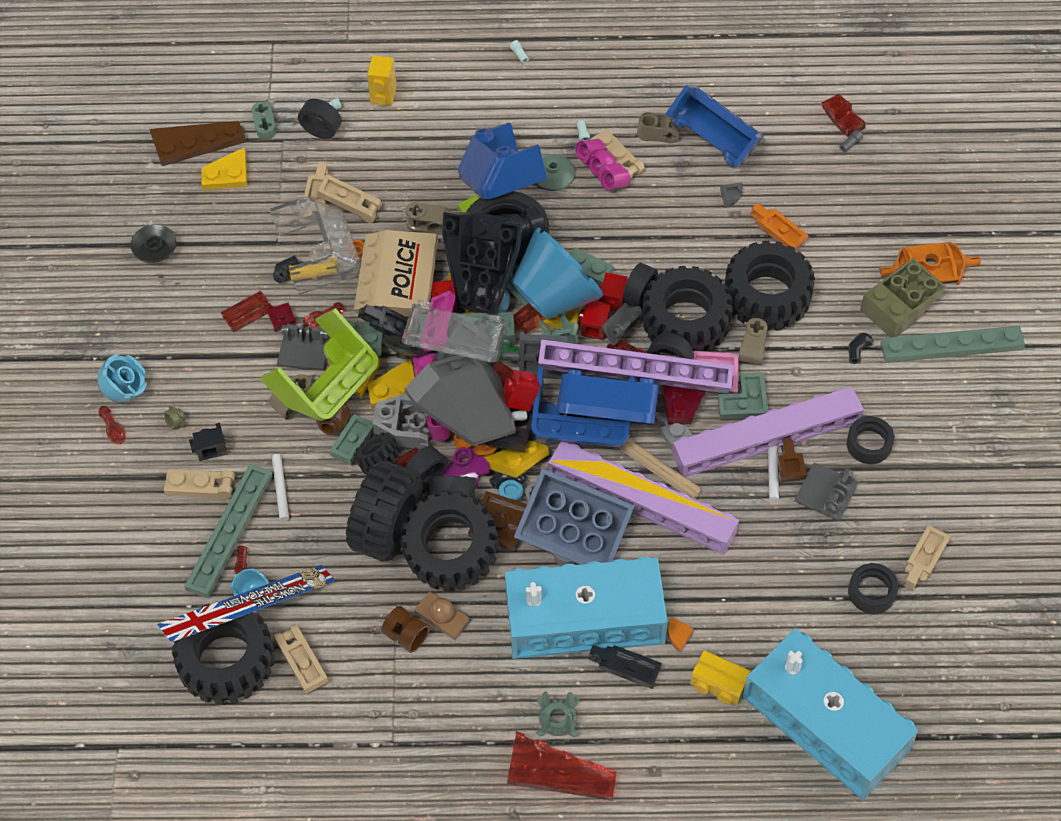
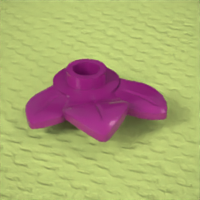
[443,447,490,488]

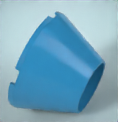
[512,227,603,319]

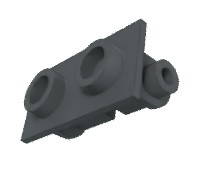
[601,303,642,346]

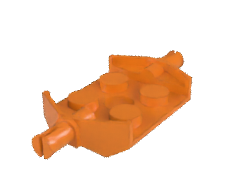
[879,242,981,285]

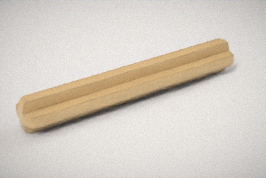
[619,438,701,500]

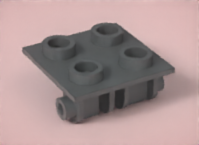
[277,323,330,370]
[794,462,859,521]

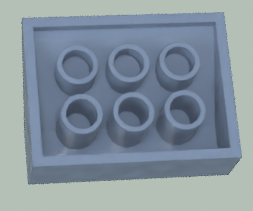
[514,468,635,565]

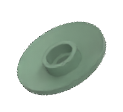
[535,155,575,191]

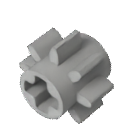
[402,411,430,438]

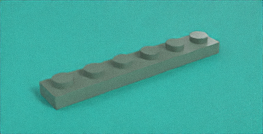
[880,326,1025,363]
[184,464,273,599]

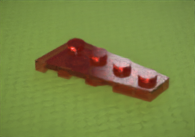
[507,731,617,801]

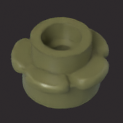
[164,406,185,429]

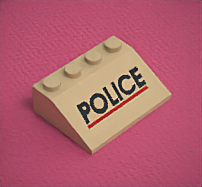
[354,230,439,322]

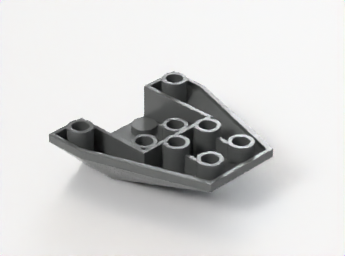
[405,351,516,446]

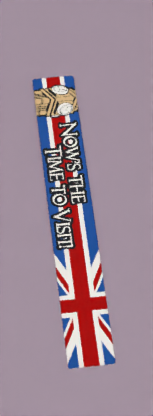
[157,565,335,642]

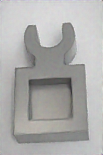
[655,412,693,450]

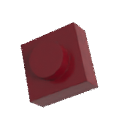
[266,302,297,332]

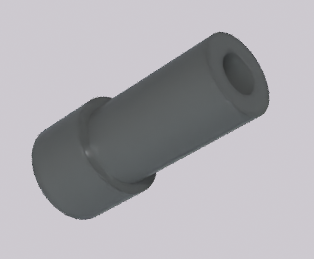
[839,130,863,152]

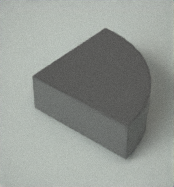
[720,182,743,208]

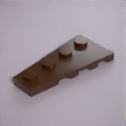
[149,121,246,166]

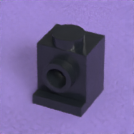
[189,423,228,461]

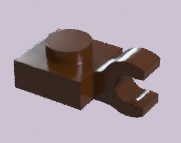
[777,439,807,482]

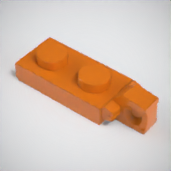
[750,203,808,251]

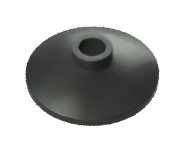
[131,224,176,263]
[382,335,428,360]

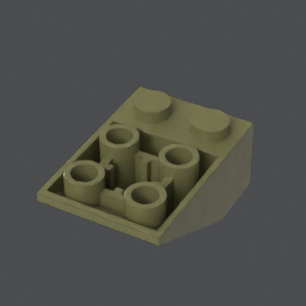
[860,258,947,337]

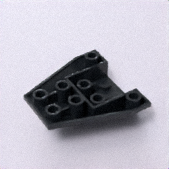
[442,212,522,315]

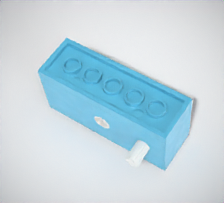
[505,556,668,659]
[743,628,919,801]

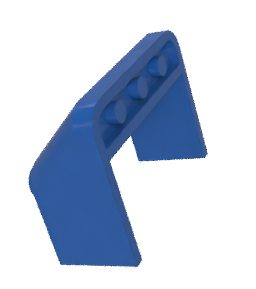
[665,85,764,167]
[457,122,547,199]
[531,367,635,447]
[556,369,659,424]

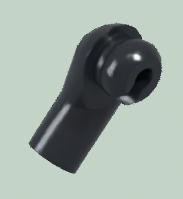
[273,255,299,283]
[848,332,873,364]
[489,472,527,489]

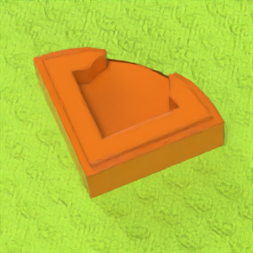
[668,617,694,652]

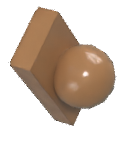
[414,591,470,640]

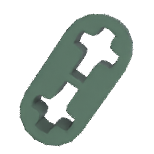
[252,102,276,140]

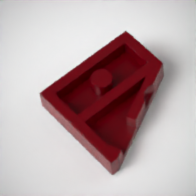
[661,385,706,424]

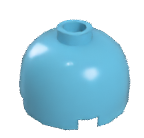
[97,354,147,402]

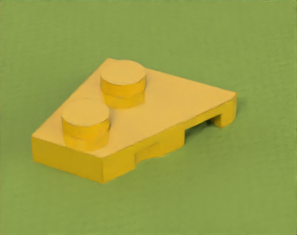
[484,440,549,478]

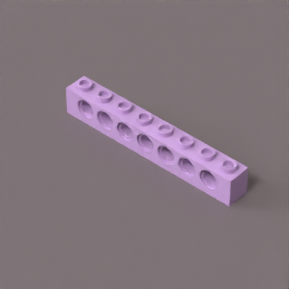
[538,340,734,394]

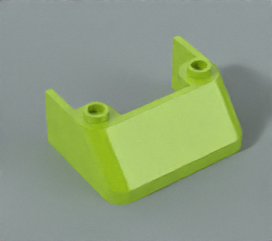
[260,308,378,421]

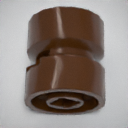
[381,606,430,653]

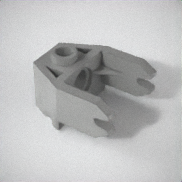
[373,394,429,449]

